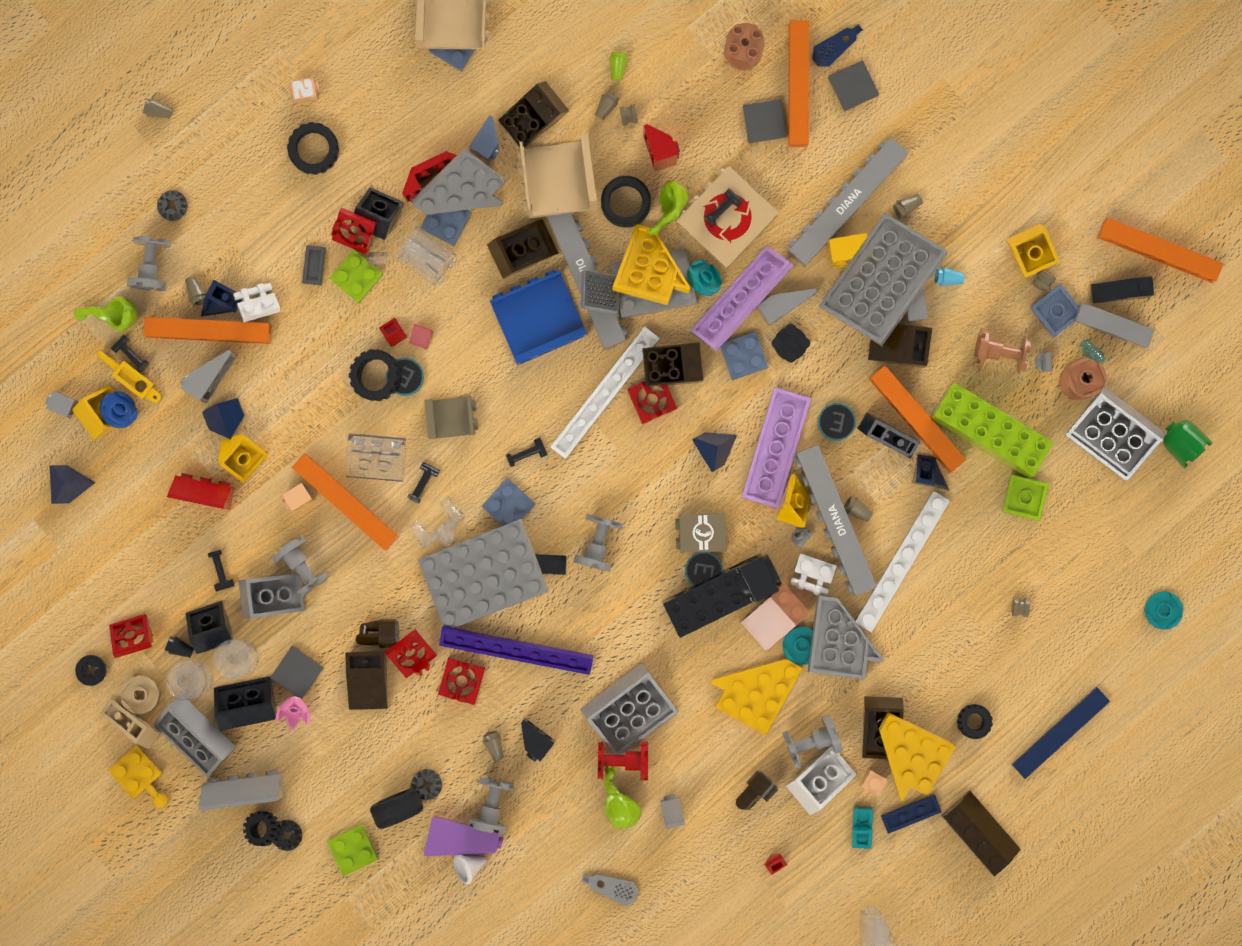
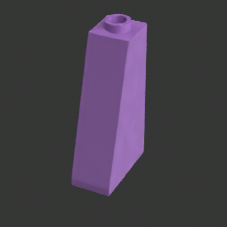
[423,816,504,856]

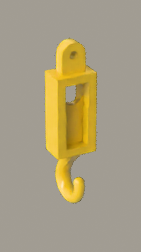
[97,350,162,403]

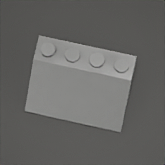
[611,249,697,320]
[1066,386,1165,481]
[580,663,678,755]
[198,770,285,810]

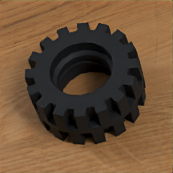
[957,704,993,739]
[243,811,281,846]

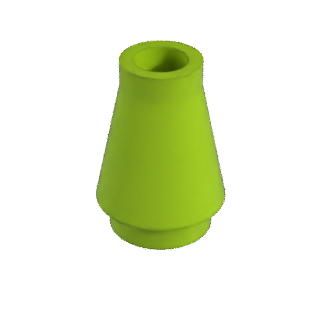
[609,52,628,80]

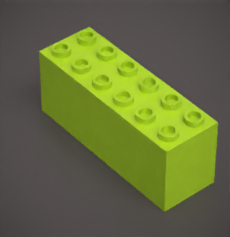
[930,383,1054,478]

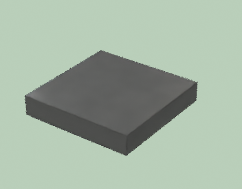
[828,61,879,112]
[743,99,786,144]
[270,646,324,699]

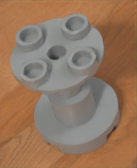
[127,236,171,291]
[573,514,623,572]
[271,535,329,597]
[782,715,843,768]
[468,777,515,834]

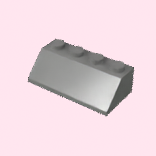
[153,694,236,778]

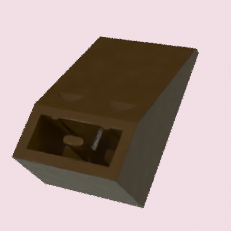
[498,81,569,147]
[868,324,932,368]
[642,342,704,387]
[345,651,388,710]

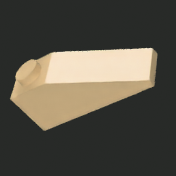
[100,698,160,749]

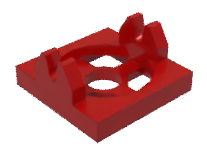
[330,207,377,255]
[627,381,677,425]
[109,614,154,658]
[385,629,437,679]
[438,657,485,705]

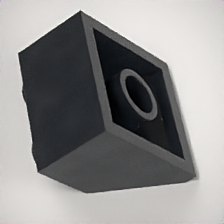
[351,187,404,240]
[186,601,233,654]
[521,718,555,762]

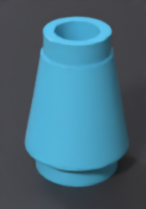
[935,267,964,286]

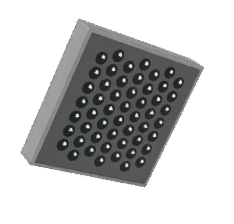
[580,270,619,314]

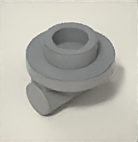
[1035,352,1053,372]
[792,527,813,549]

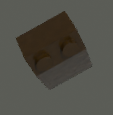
[487,219,558,279]
[862,696,904,759]

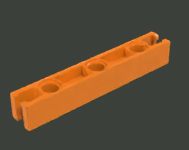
[788,21,809,147]
[1097,217,1224,283]
[143,317,272,344]
[869,365,966,473]
[291,453,399,551]

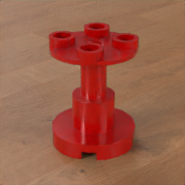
[598,741,648,781]

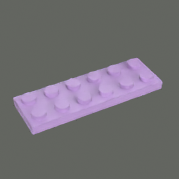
[690,246,793,351]
[741,388,811,509]

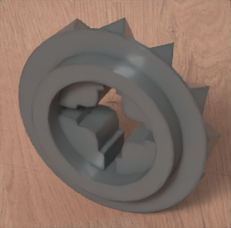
[157,190,188,221]
[411,769,442,800]

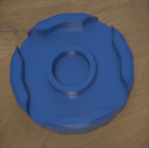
[99,391,138,428]

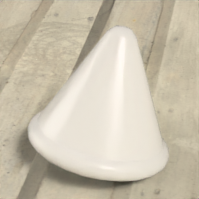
[453,855,487,885]

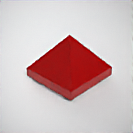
[764,854,788,875]

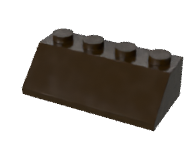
[941,790,1021,877]

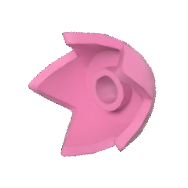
[275,696,310,730]

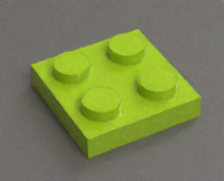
[330,250,384,303]
[1002,475,1049,521]
[327,824,379,876]

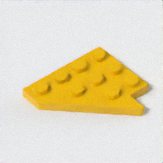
[613,224,690,305]
[710,659,803,736]
[879,712,956,801]

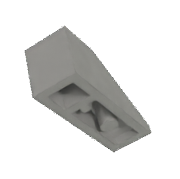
[756,289,817,326]
[660,794,685,829]

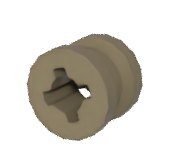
[620,104,638,126]
[1032,271,1056,293]
[1011,597,1030,617]

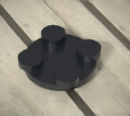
[771,324,810,363]

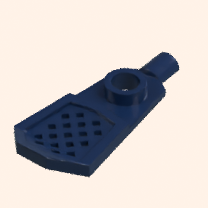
[812,24,863,67]

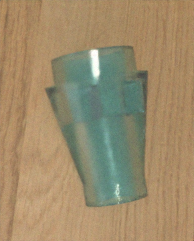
[1079,339,1107,364]

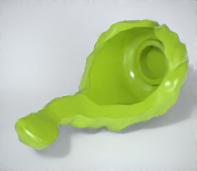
[647,180,688,235]
[74,296,138,332]
[604,766,641,829]

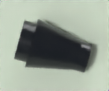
[164,636,194,658]

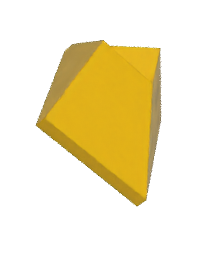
[217,434,268,483]
[776,474,811,528]

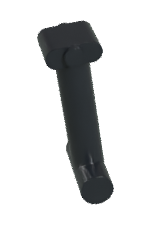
[704,188,743,227]
[111,334,149,373]
[506,437,548,467]
[407,462,440,504]
[208,550,235,592]

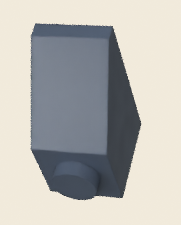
[469,115,500,162]

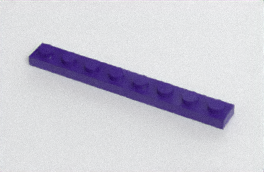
[439,626,594,675]

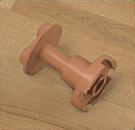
[724,23,765,71]
[974,328,1031,374]
[1060,358,1107,400]

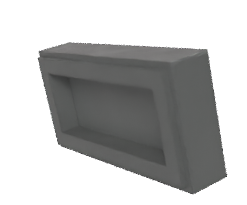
[302,245,326,286]

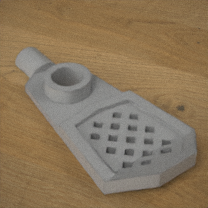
[581,874,639,906]

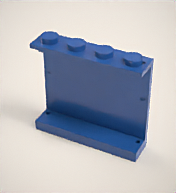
[490,270,588,366]

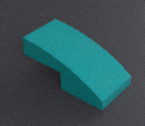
[852,806,873,849]

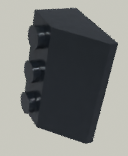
[214,676,277,731]

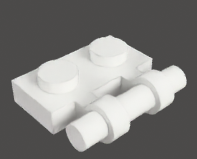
[233,283,280,322]
[790,554,837,596]

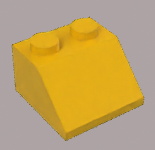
[1006,223,1060,278]
[826,233,868,269]
[72,385,115,440]

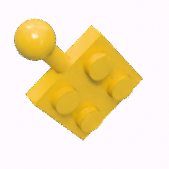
[108,745,168,809]

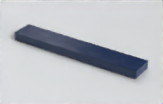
[1011,687,1110,779]

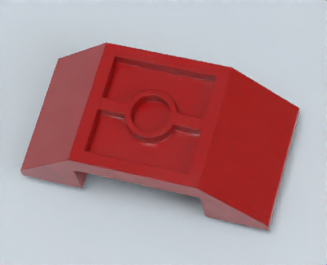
[402,151,457,203]

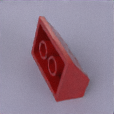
[643,124,680,171]
[167,473,235,510]

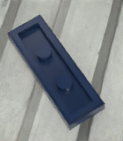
[880,794,942,834]

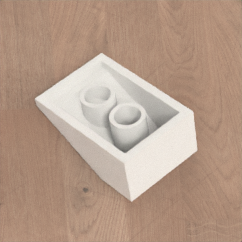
[786,746,857,816]

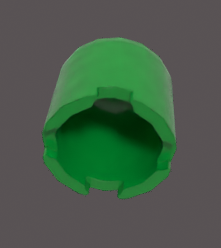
[1163,420,1213,469]

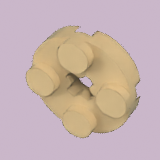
[121,675,161,714]

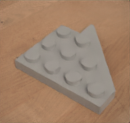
[411,148,505,215]
[808,595,884,679]

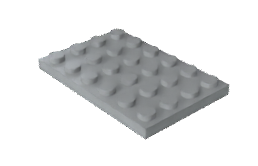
[819,213,948,346]
[418,519,549,628]

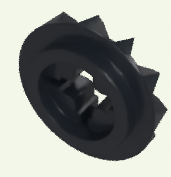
[75,655,107,686]
[273,820,303,851]

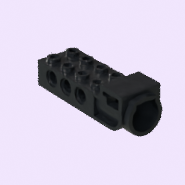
[662,554,782,638]

